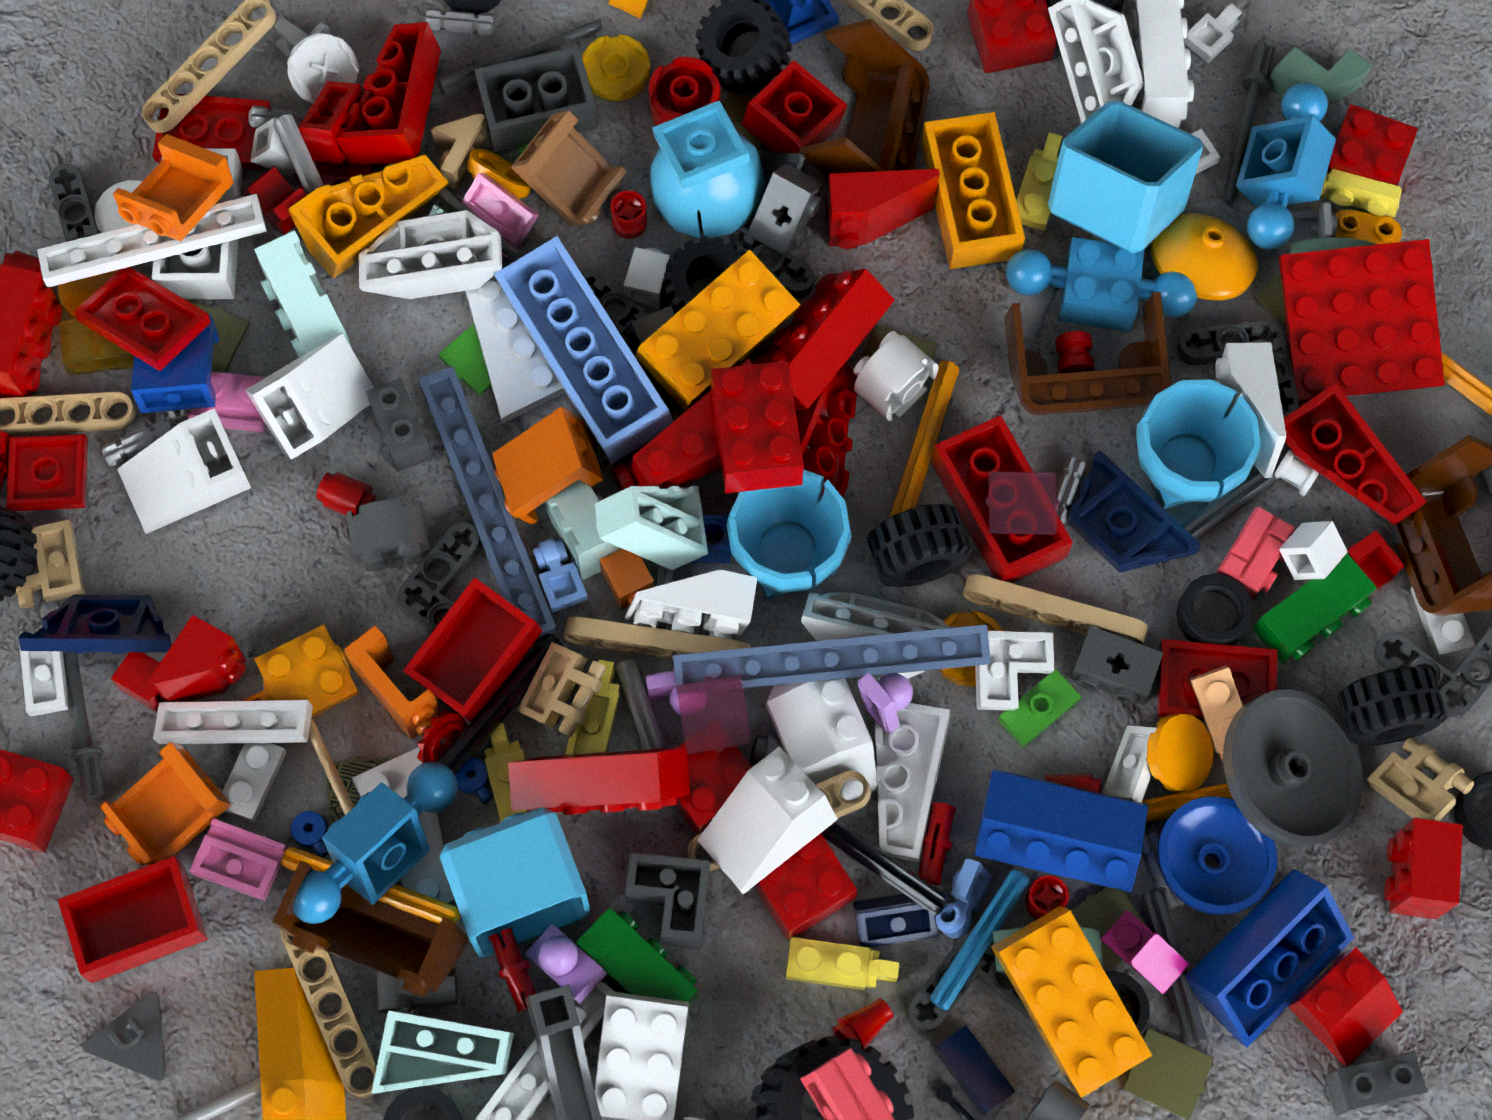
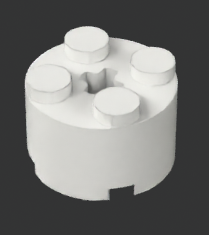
[853,331,938,421]

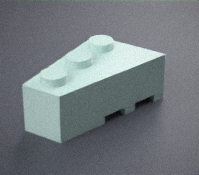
[254,230,351,358]
[542,480,621,581]
[595,486,708,570]
[371,1011,514,1094]

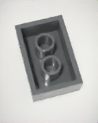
[474,46,598,152]

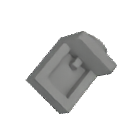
[272,16,331,57]
[1281,203,1337,250]

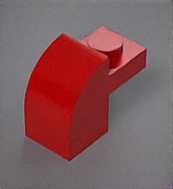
[241,166,307,235]

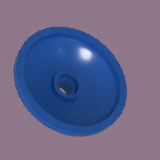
[1157,796,1277,915]

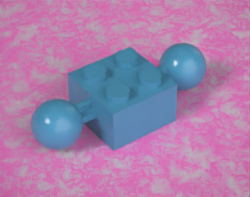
[1235,82,1336,249]
[1006,237,1197,332]
[293,762,458,924]

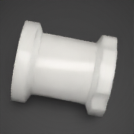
[1273,450,1319,497]

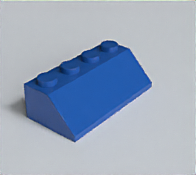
[975,768,1148,892]
[1185,869,1354,1047]

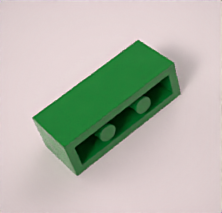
[1252,554,1377,664]
[576,907,698,1005]

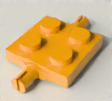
[243,624,359,718]

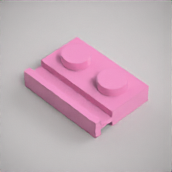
[462,173,539,258]
[188,371,266,433]
[189,818,288,901]

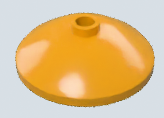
[1151,213,1258,301]

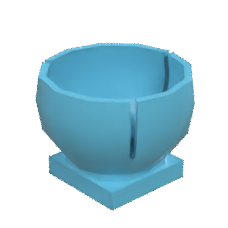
[650,100,766,239]
[1136,379,1261,509]
[726,470,852,601]

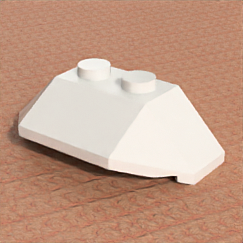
[1048,0,1144,124]
[359,210,502,299]
[801,592,955,679]
[765,679,878,800]

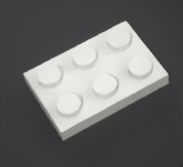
[595,991,689,1120]

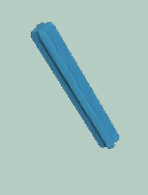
[930,869,1030,1010]

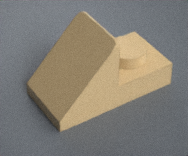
[431,113,489,191]

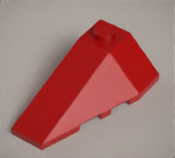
[796,362,858,498]
[1284,383,1427,525]

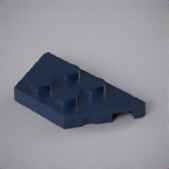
[1068,451,1201,573]
[18,595,172,654]

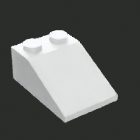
[1212,342,1287,478]
[697,746,838,894]

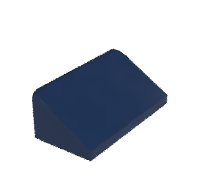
[853,894,939,948]
[934,1025,1016,1116]

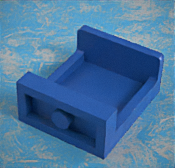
[131,314,219,413]

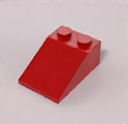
[826,169,939,249]

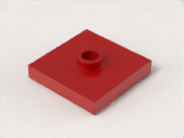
[6,434,88,512]

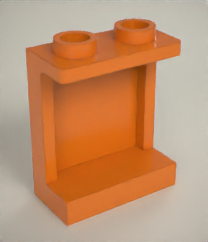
[113,134,234,241]
[492,406,604,525]
[344,625,441,740]
[100,742,232,866]

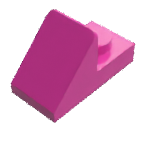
[1100,910,1189,995]

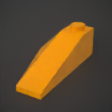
[288,155,449,279]
[254,968,346,1120]

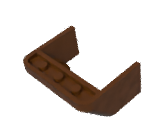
[799,19,930,178]
[1004,292,1171,415]
[1387,435,1492,616]
[273,861,469,997]

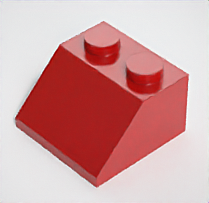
[148,615,246,702]
[1288,947,1403,1067]

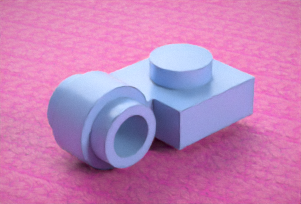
[533,538,588,613]
[936,858,992,938]

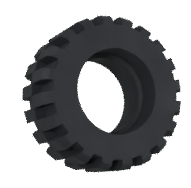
[747,1036,915,1120]

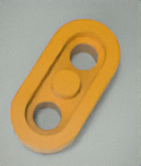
[466,149,531,199]
[1331,210,1402,244]

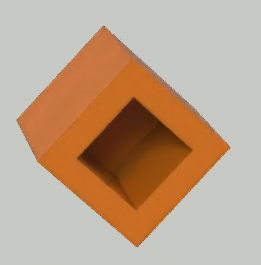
[599,549,655,610]

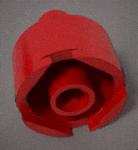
[649,57,721,127]

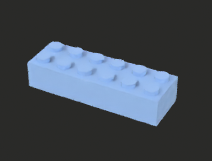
[494,236,674,464]

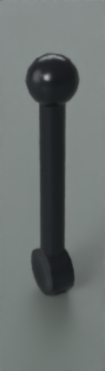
[936,1085,975,1120]

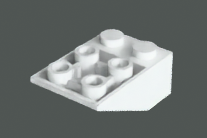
[245,333,374,460]
[117,408,251,534]
[624,569,757,640]

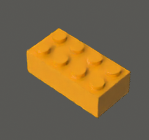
[921,112,1025,270]
[635,249,800,411]
[991,906,1152,1098]

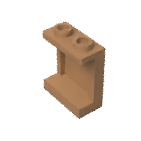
[511,110,627,226]

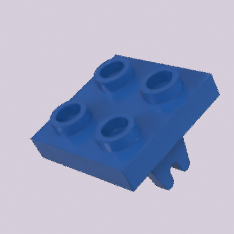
[759,0,839,45]

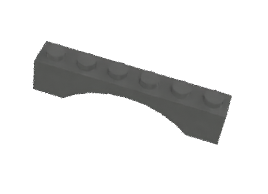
[525,985,602,1120]

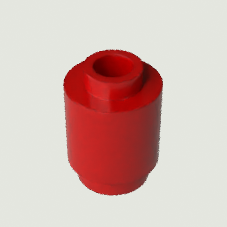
[316,472,376,516]

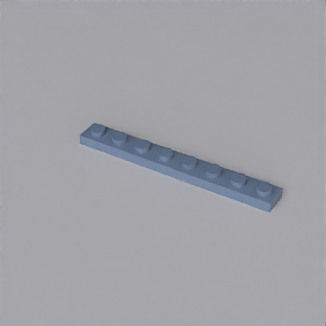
[418,366,557,640]
[673,624,991,695]

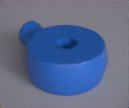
[456,757,493,804]
[291,811,329,858]

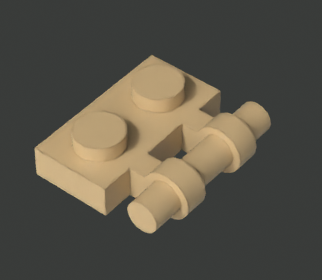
[14,519,85,609]
[517,642,607,737]
[1367,737,1474,821]

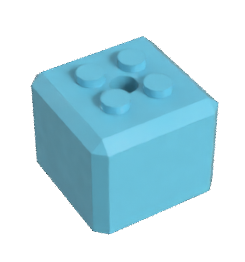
[1048,101,1203,254]
[440,807,591,958]

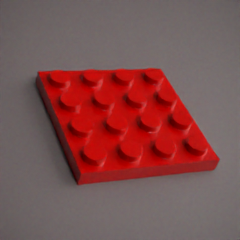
[1279,239,1445,402]

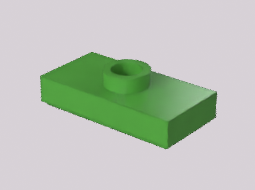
[998,669,1082,748]

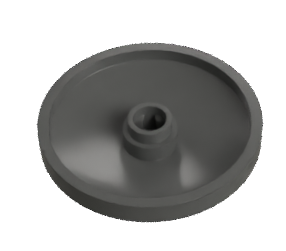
[1223,689,1363,847]

